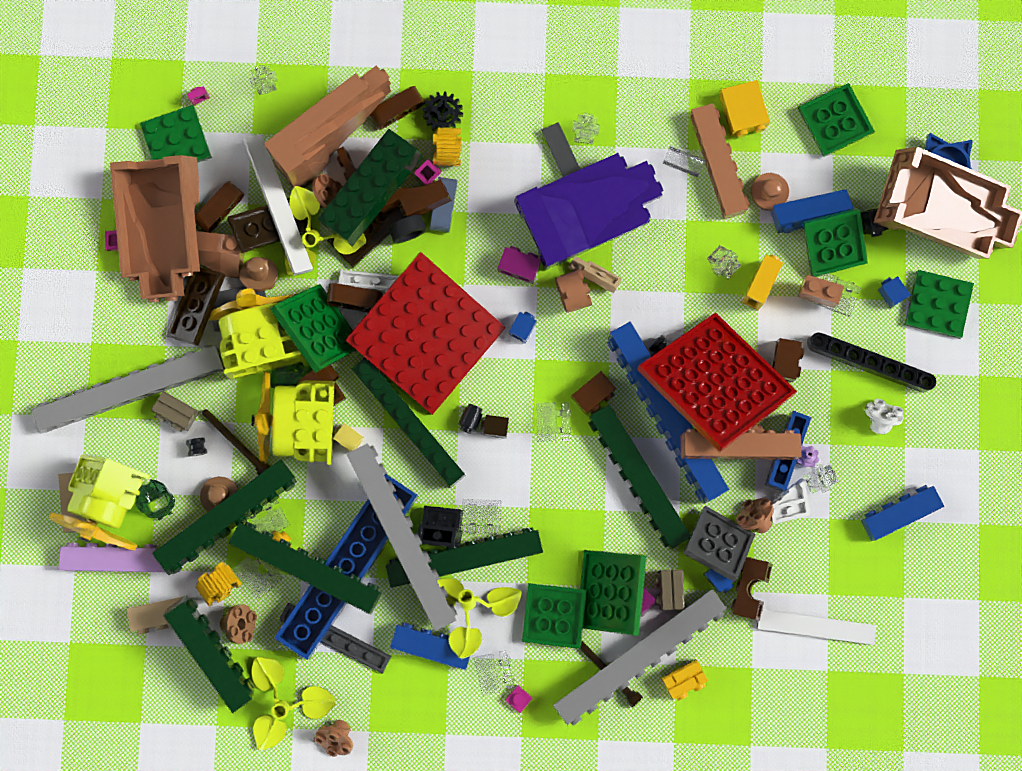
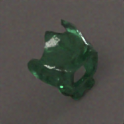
[270,362,306,389]
[135,479,175,521]

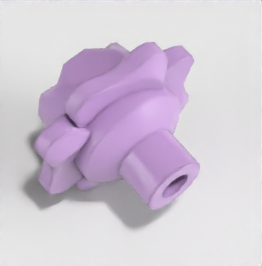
[797,446,819,468]

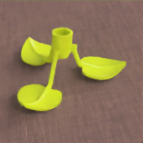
[284,186,366,275]
[437,578,522,658]
[252,657,336,750]

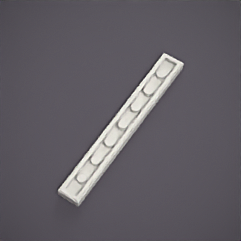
[244,134,313,276]

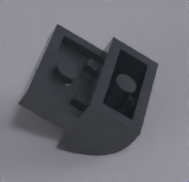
[418,505,464,548]

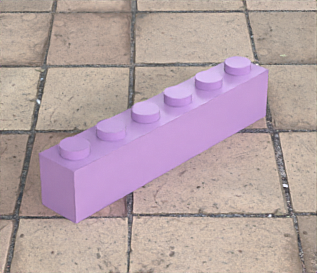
[59,543,180,573]

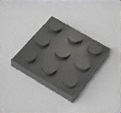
[683,506,755,582]

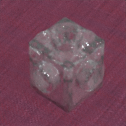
[249,65,278,95]
[572,113,600,145]
[707,245,741,279]
[804,464,838,493]

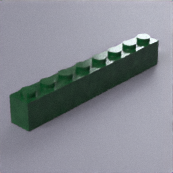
[351,358,466,488]
[588,404,691,549]
[152,459,297,575]
[228,521,382,614]
[386,527,543,588]

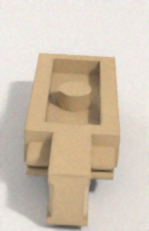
[569,256,622,293]

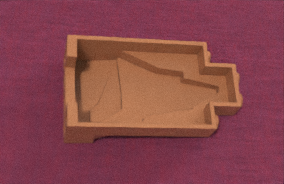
[264,65,391,188]
[874,147,1022,259]
[110,155,200,302]

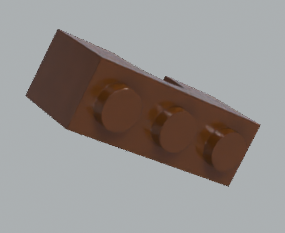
[732,557,773,621]

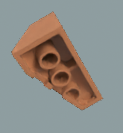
[196,231,245,279]

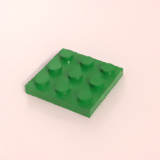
[798,83,875,157]
[140,105,212,163]
[803,208,868,277]
[905,270,974,339]
[522,583,587,649]

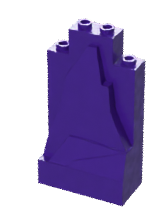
[514,153,663,270]

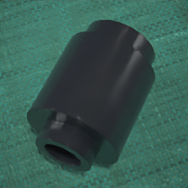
[458,404,483,434]

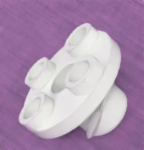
[865,399,904,434]

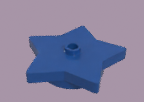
[925,133,973,170]

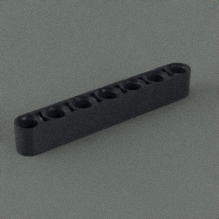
[807,332,937,393]

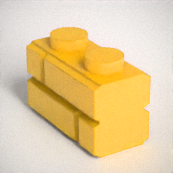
[661,659,708,701]

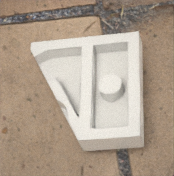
[771,479,811,524]

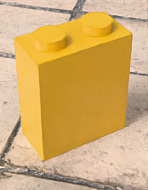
[719,80,770,138]
[741,254,783,310]

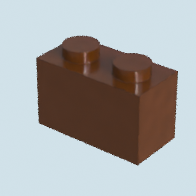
[772,338,804,382]
[571,371,616,415]

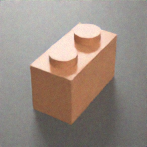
[798,275,844,308]

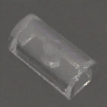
[663,145,705,177]

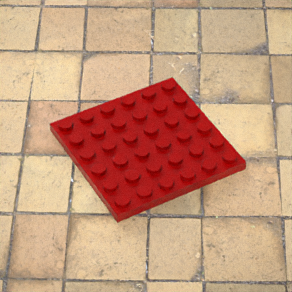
[345,252,506,415]
[637,312,797,452]

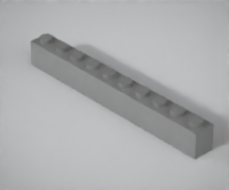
[32,345,225,433]
[346,443,457,631]
[553,589,727,726]

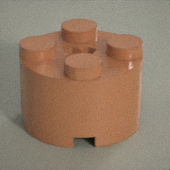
[555,269,592,313]

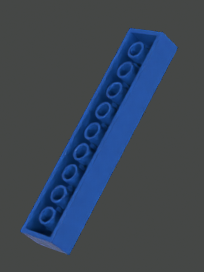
[607,321,730,504]
[274,474,419,660]

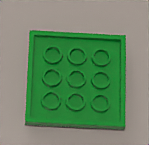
[270,284,357,373]
[580,550,647,636]

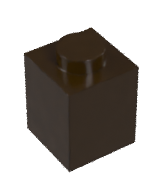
[480,415,509,439]

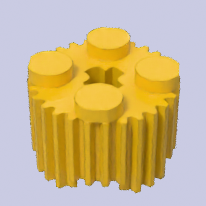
[433,128,462,166]
[195,562,242,607]

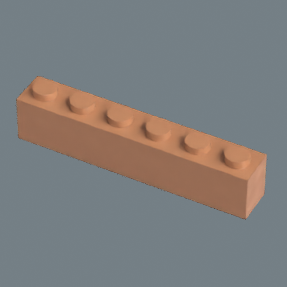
[690,103,749,220]
[680,429,802,460]

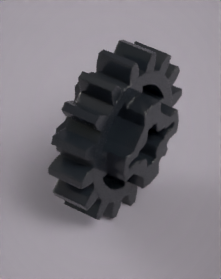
[422,91,463,131]

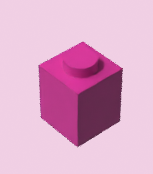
[414,158,442,185]

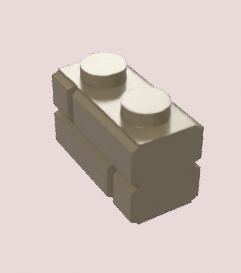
[152,391,199,432]
[655,570,685,610]

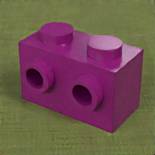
[498,246,541,284]

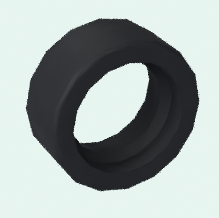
[388,215,427,243]

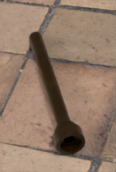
[202,409,271,476]
[580,641,643,708]

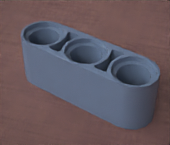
[430,177,457,233]

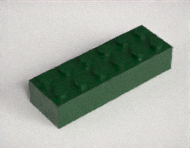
[318,129,423,247]
[163,595,255,713]

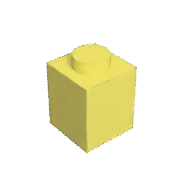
[333,423,364,452]

